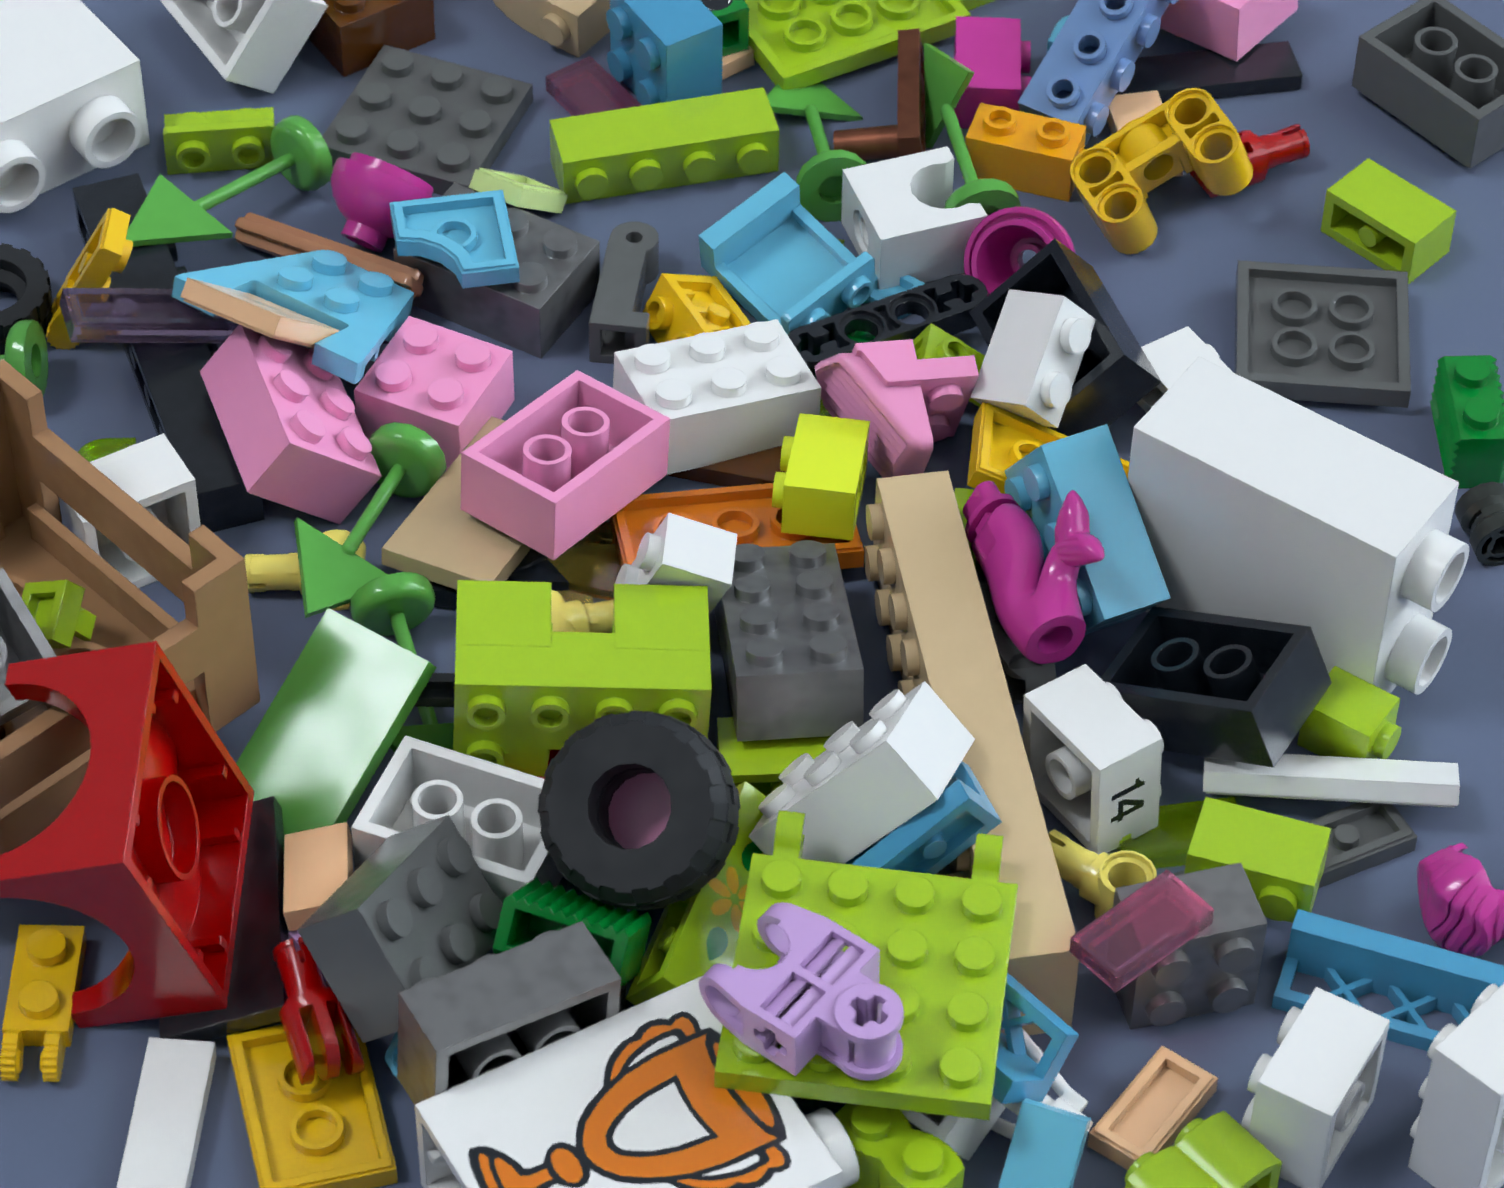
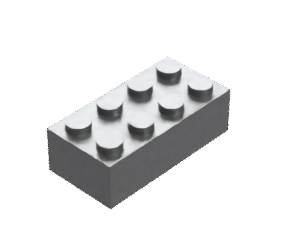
[714,540,864,742]

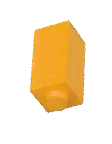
[965,102,1086,202]

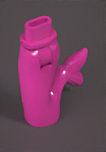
[962,481,1105,664]

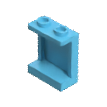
[698,171,875,335]

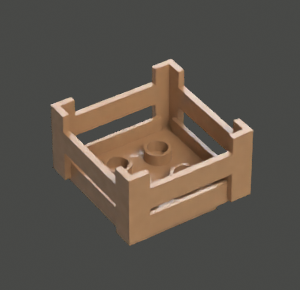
[0,359,260,855]

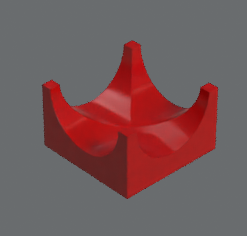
[0,641,254,1028]

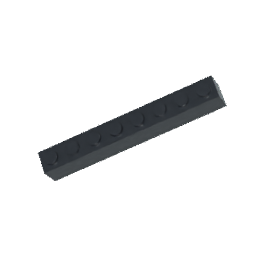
[73,173,265,532]

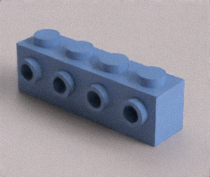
[1018,0,1178,146]

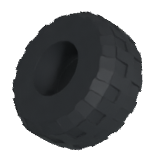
[538,711,741,910]

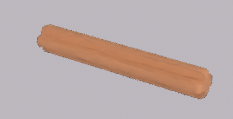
[234,212,424,299]

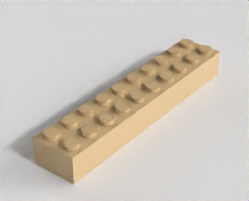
[864,470,1080,1035]

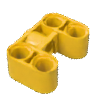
[1070,88,1253,255]

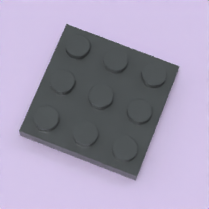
[322,45,533,195]
[1234,260,1411,408]

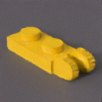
[46,208,133,350]
[0,924,87,1082]

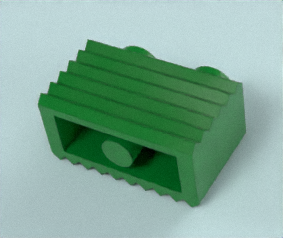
[1430,355,1504,489]
[493,877,652,989]

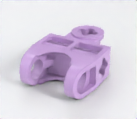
[699,902,904,1081]

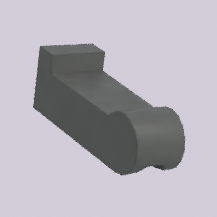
[589,221,659,364]

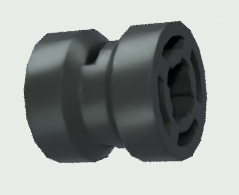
[1454,482,1504,566]

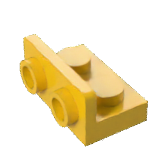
[643,273,751,343]

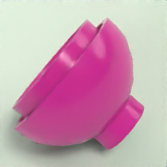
[331,152,434,253]
[964,206,1075,296]

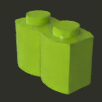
[835,1103,964,1188]
[1125,1111,1282,1188]

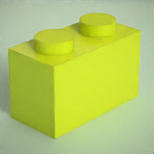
[772,413,870,541]

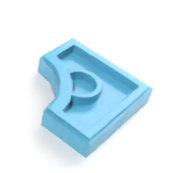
[390,190,520,289]

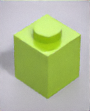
[1297,666,1402,759]

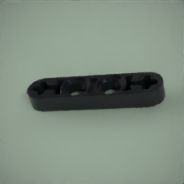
[788,274,987,380]

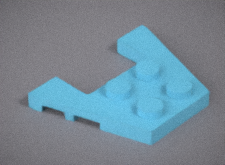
[172,250,414,384]

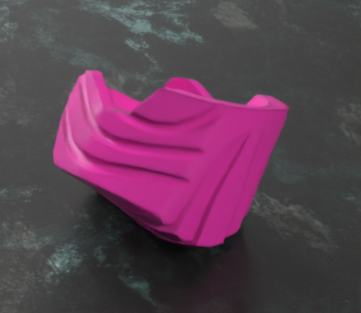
[1417,842,1504,957]

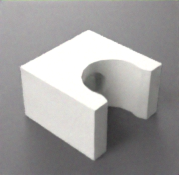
[841,146,987,290]

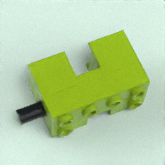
[414,580,712,776]

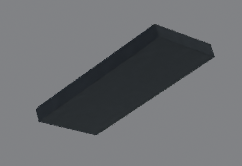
[159,796,288,1041]

